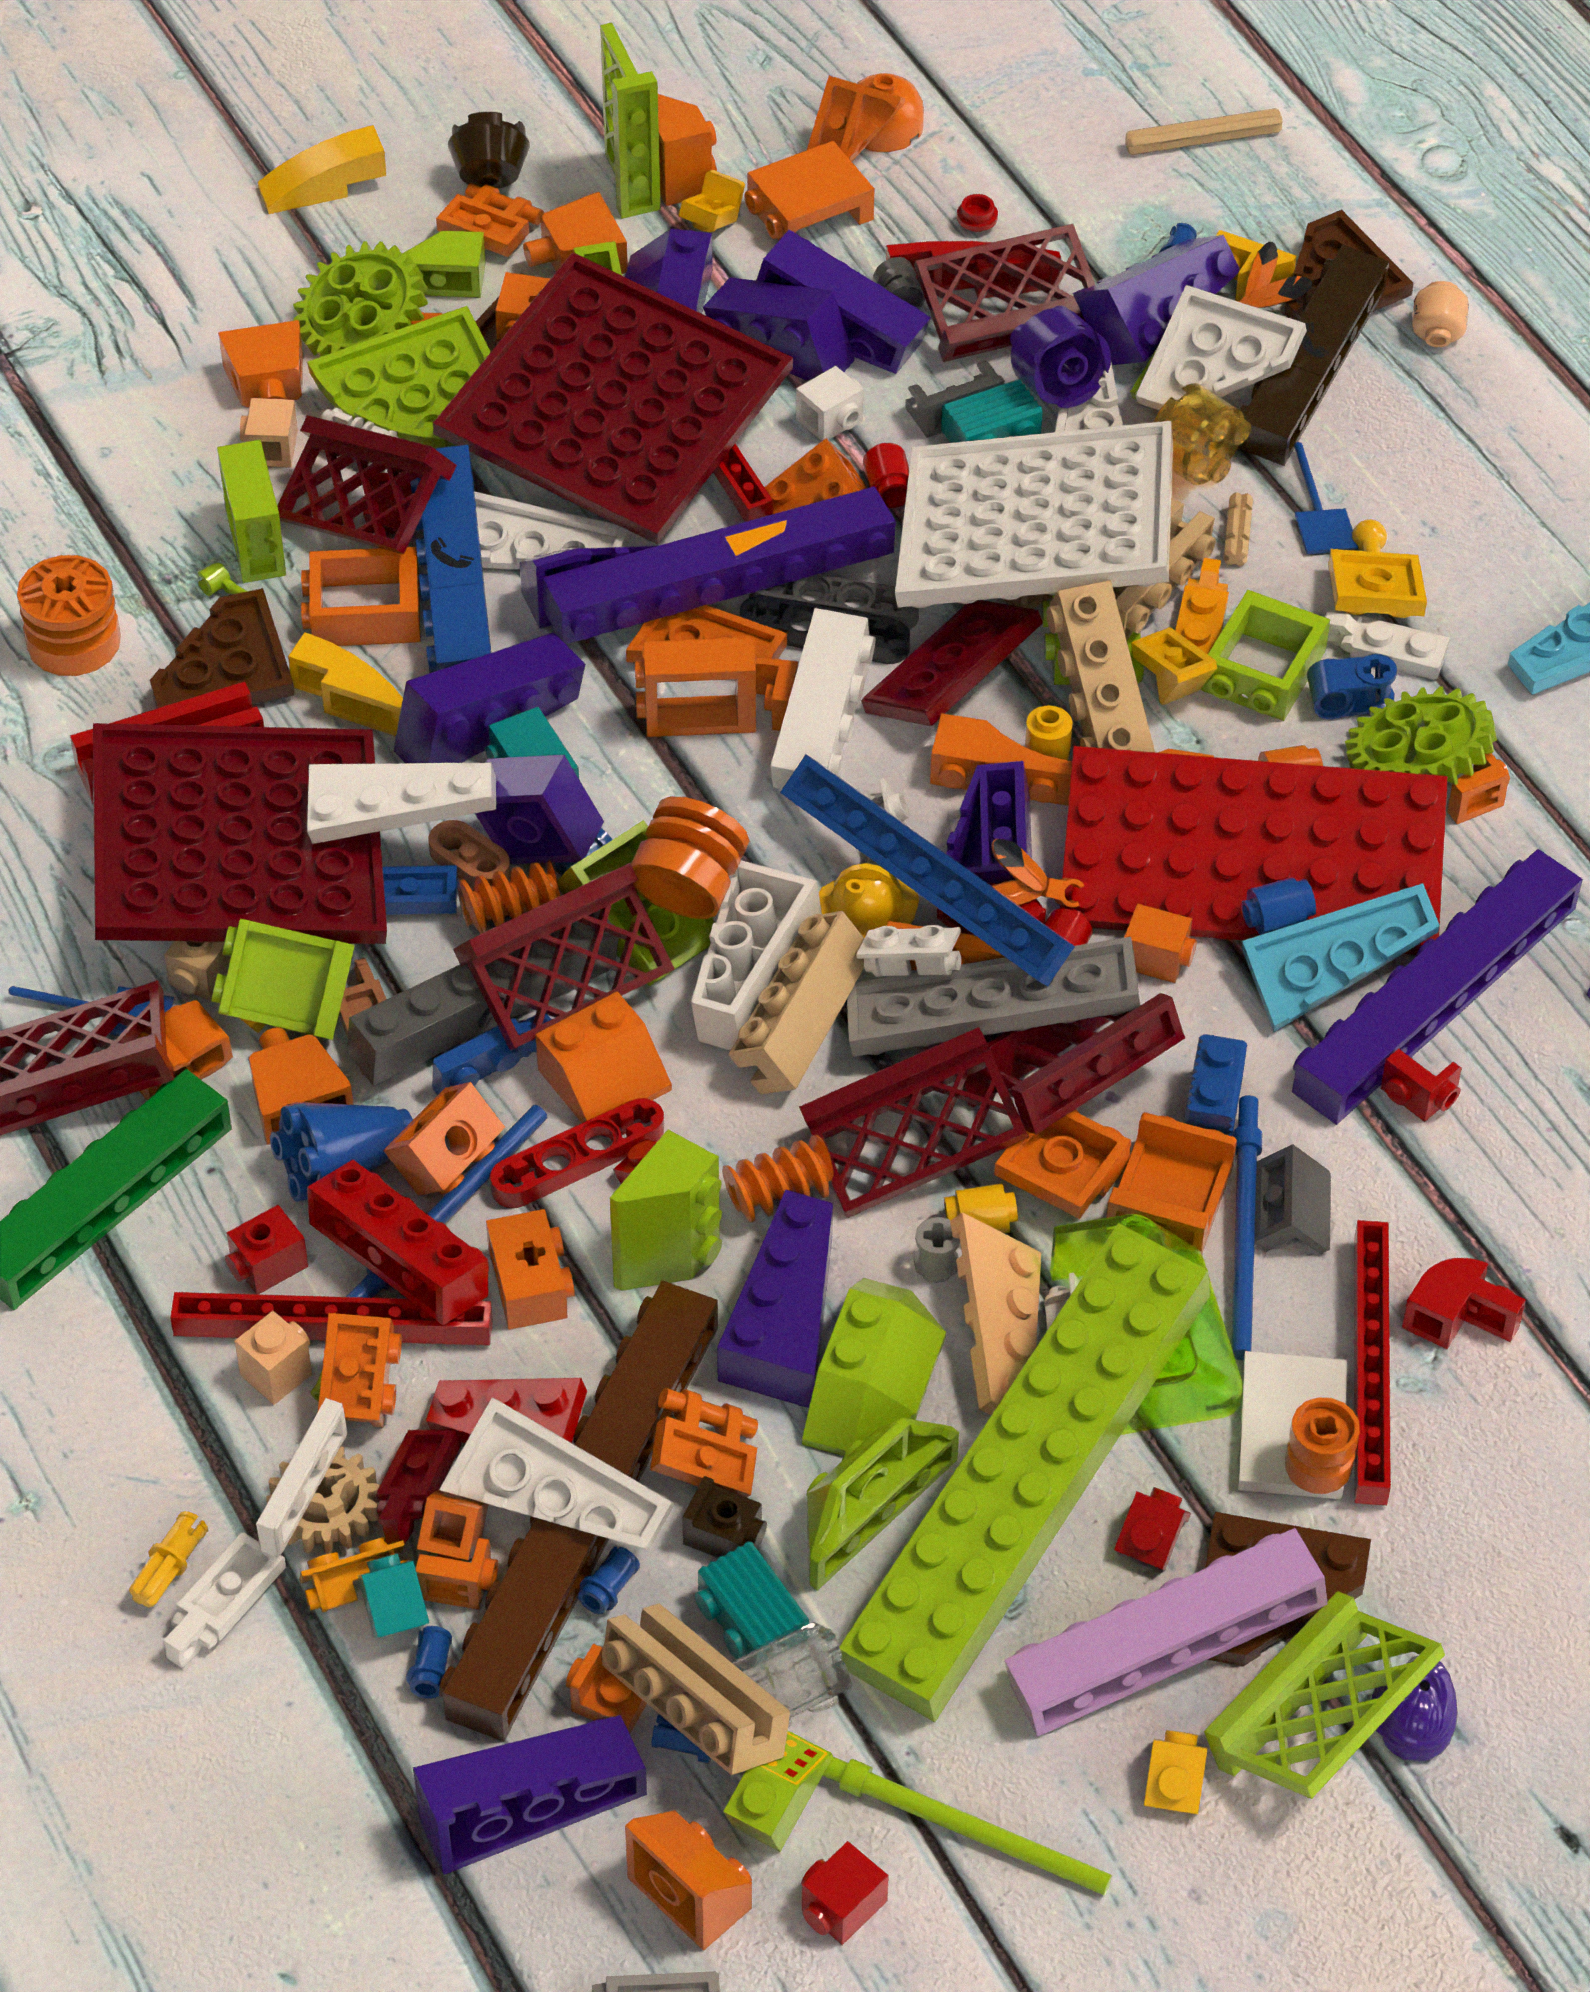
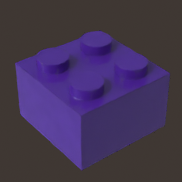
[475,755,604,864]

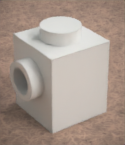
[796,366,864,441]

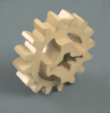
[266,1446,380,1554]

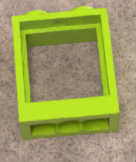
[217,439,287,583]
[1201,589,1331,721]

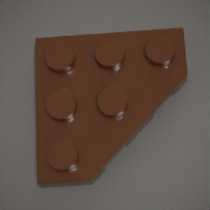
[1285,209,1414,319]
[150,588,295,709]
[1205,1512,1371,1666]

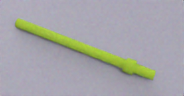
[823,1757,1113,1896]

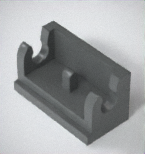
[905,361,1005,438]

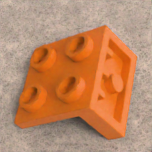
[765,438,867,514]

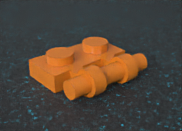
[436,183,544,257]
[650,1388,758,1497]

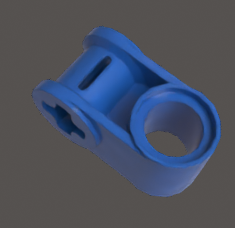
[1306,654,1397,719]

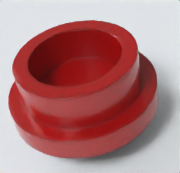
[957,194,998,232]

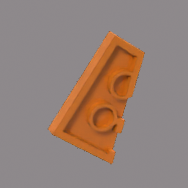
[626,605,787,663]

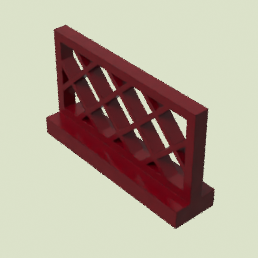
[914,224,1095,362]
[277,415,457,554]
[453,863,675,1051]
[0,980,174,1135]
[799,1027,1029,1218]

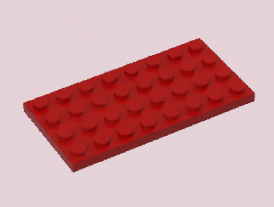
[1060,746,1448,955]

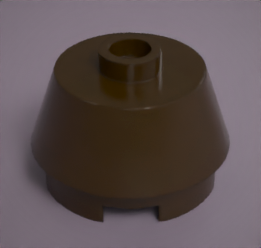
[448,112,530,188]

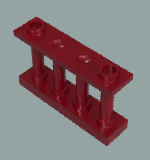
[962,993,1185,1135]

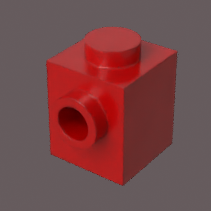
[225,1205,309,1294]
[801,1841,889,1945]

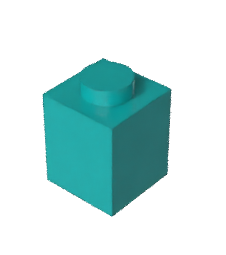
[357,1553,430,1638]

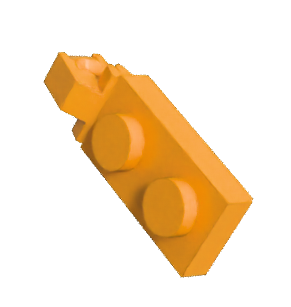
[1175,558,1229,654]

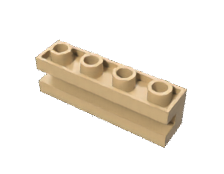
[1113,498,1216,640]
[728,911,864,1094]
[602,1603,790,1775]

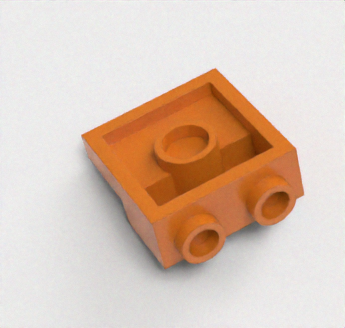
[994,1109,1131,1219]

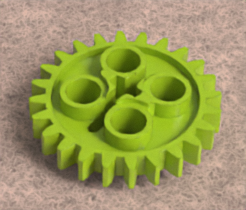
[293,241,428,357]
[1345,686,1497,785]

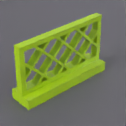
[600,23,661,219]
[1204,1591,1445,1799]

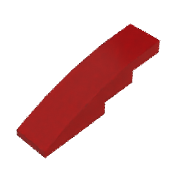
[886,241,1061,299]

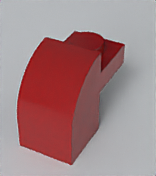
[1402,1258,1526,1349]

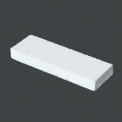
[256,1398,347,1558]

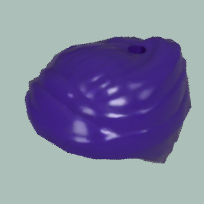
[1371,1655,1458,1761]

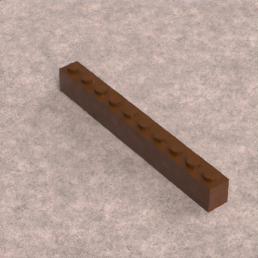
[439,1280,718,1742]

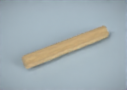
[1125,108,1283,155]

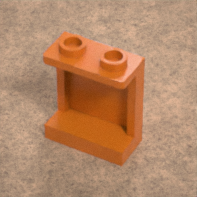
[744,141,875,241]
[1105,1112,1237,1258]

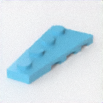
[1508,602,1590,695]
[1242,883,1440,1032]

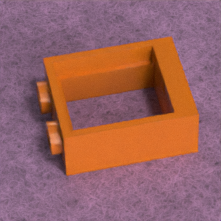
[301,547,421,646]
[635,637,756,737]

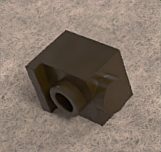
[682,1476,767,1558]

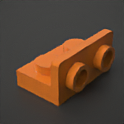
[317,1313,402,1428]

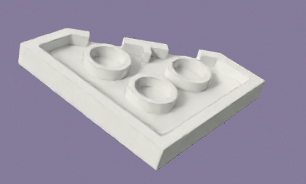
[1136,285,1307,416]

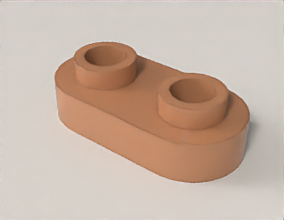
[428,820,510,888]

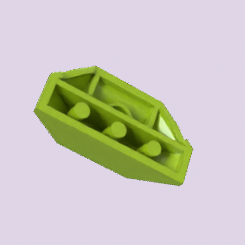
[802,1278,946,1456]
[806,1418,959,1591]

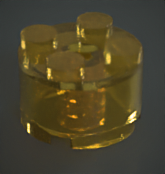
[1154,383,1251,485]

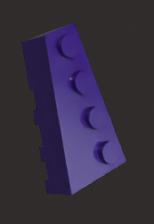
[756,229,931,374]
[1072,235,1240,365]

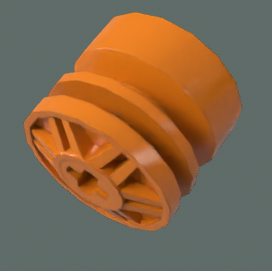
[17,555,121,676]
[631,796,750,919]

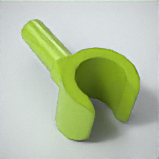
[198,563,247,596]

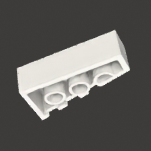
[770,608,876,789]
[691,860,822,1050]

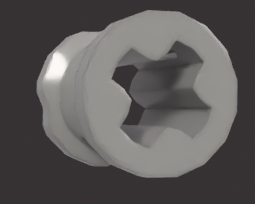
[914,1217,960,1283]

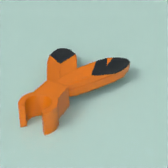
[1239,242,1312,308]
[992,839,1084,907]

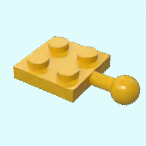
[1328,519,1427,618]

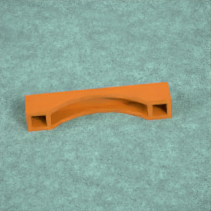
[930,713,1214,806]

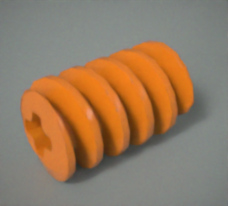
[457,860,560,934]
[722,1135,834,1223]

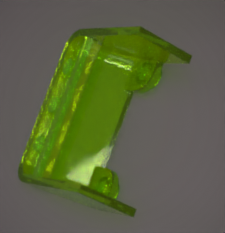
[1050,1214,1243,1435]

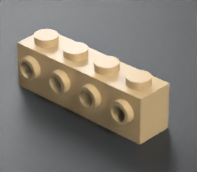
[1046,580,1155,752]

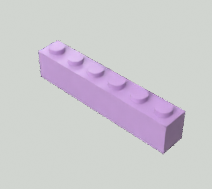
[1004,1528,1328,1737]

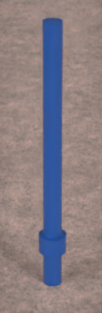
[1231,1095,1263,1360]
[346,1105,547,1298]

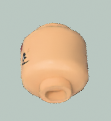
[1412,281,1469,347]

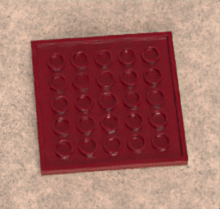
[433,252,793,545]
[92,723,387,944]

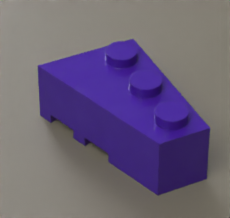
[946,761,1032,883]

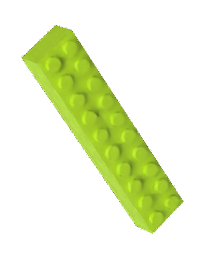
[838,1223,1210,1722]

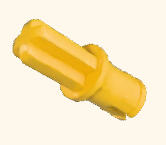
[129,1511,208,1608]

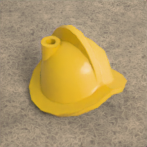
[819,863,919,938]

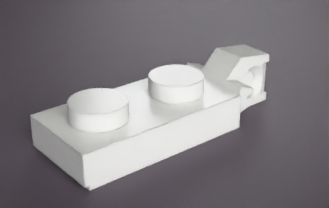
[1325,611,1450,681]
[163,1532,286,1668]

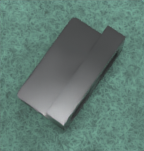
[1255,1144,1331,1254]

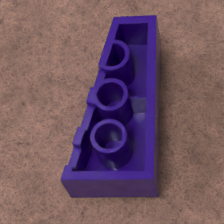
[393,632,586,763]
[717,1190,833,1408]
[413,1715,647,1875]

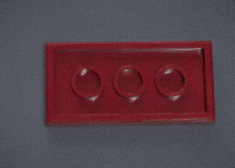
[861,600,1043,726]

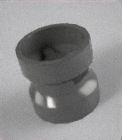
[873,257,925,309]

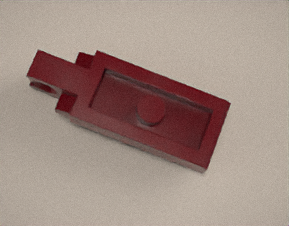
[376,1430,461,1545]

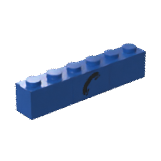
[410,445,492,673]

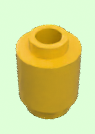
[1025,705,1073,760]
[944,1183,1018,1233]

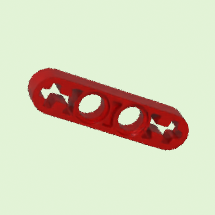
[490,1098,664,1208]

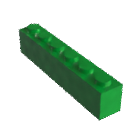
[0,1069,232,1310]

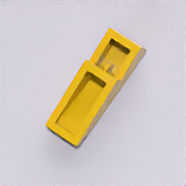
[258,125,387,214]
[288,632,403,736]

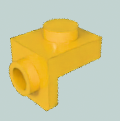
[678,170,745,232]
[1144,1730,1208,1814]

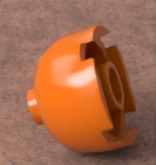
[857,73,924,152]

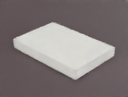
[1238,1351,1347,1499]

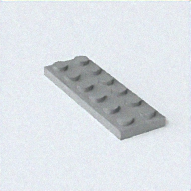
[847,937,1140,1057]

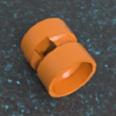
[1285,1397,1360,1494]

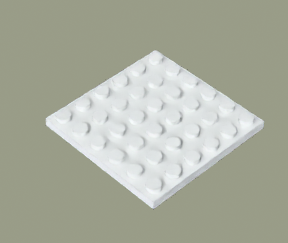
[895,421,1173,608]

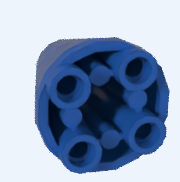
[270,1102,413,1202]

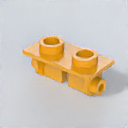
[299,1537,407,1613]

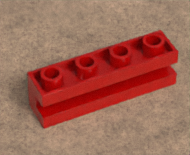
[70,681,264,804]

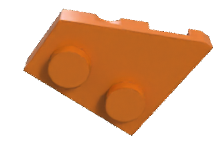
[807,75,905,162]

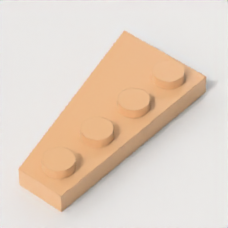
[950,1213,1041,1415]

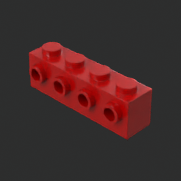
[307,1160,489,1325]

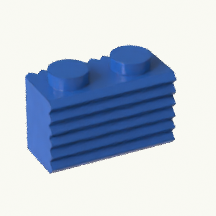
[1184,1034,1247,1136]

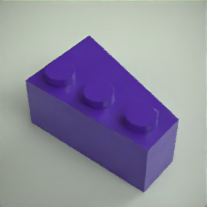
[703,277,855,381]

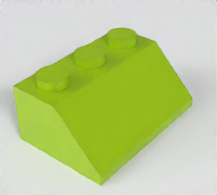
[610,1129,722,1291]

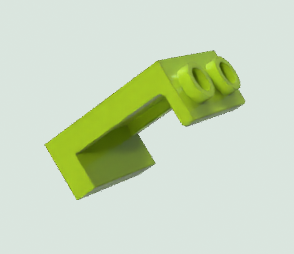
[211,918,355,1040]

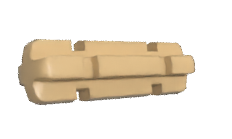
[1223,492,1253,566]

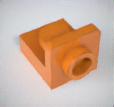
[755,657,798,731]
[1447,753,1510,824]
[415,1538,498,1610]
[566,1644,647,1734]

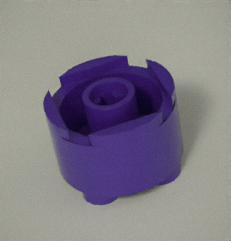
[1010,305,1111,408]

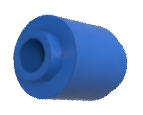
[1241,877,1316,935]

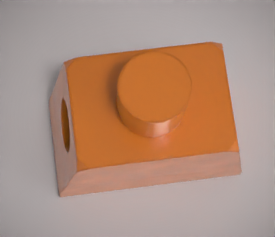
[523,192,628,274]
[218,320,303,407]
[248,1027,353,1145]

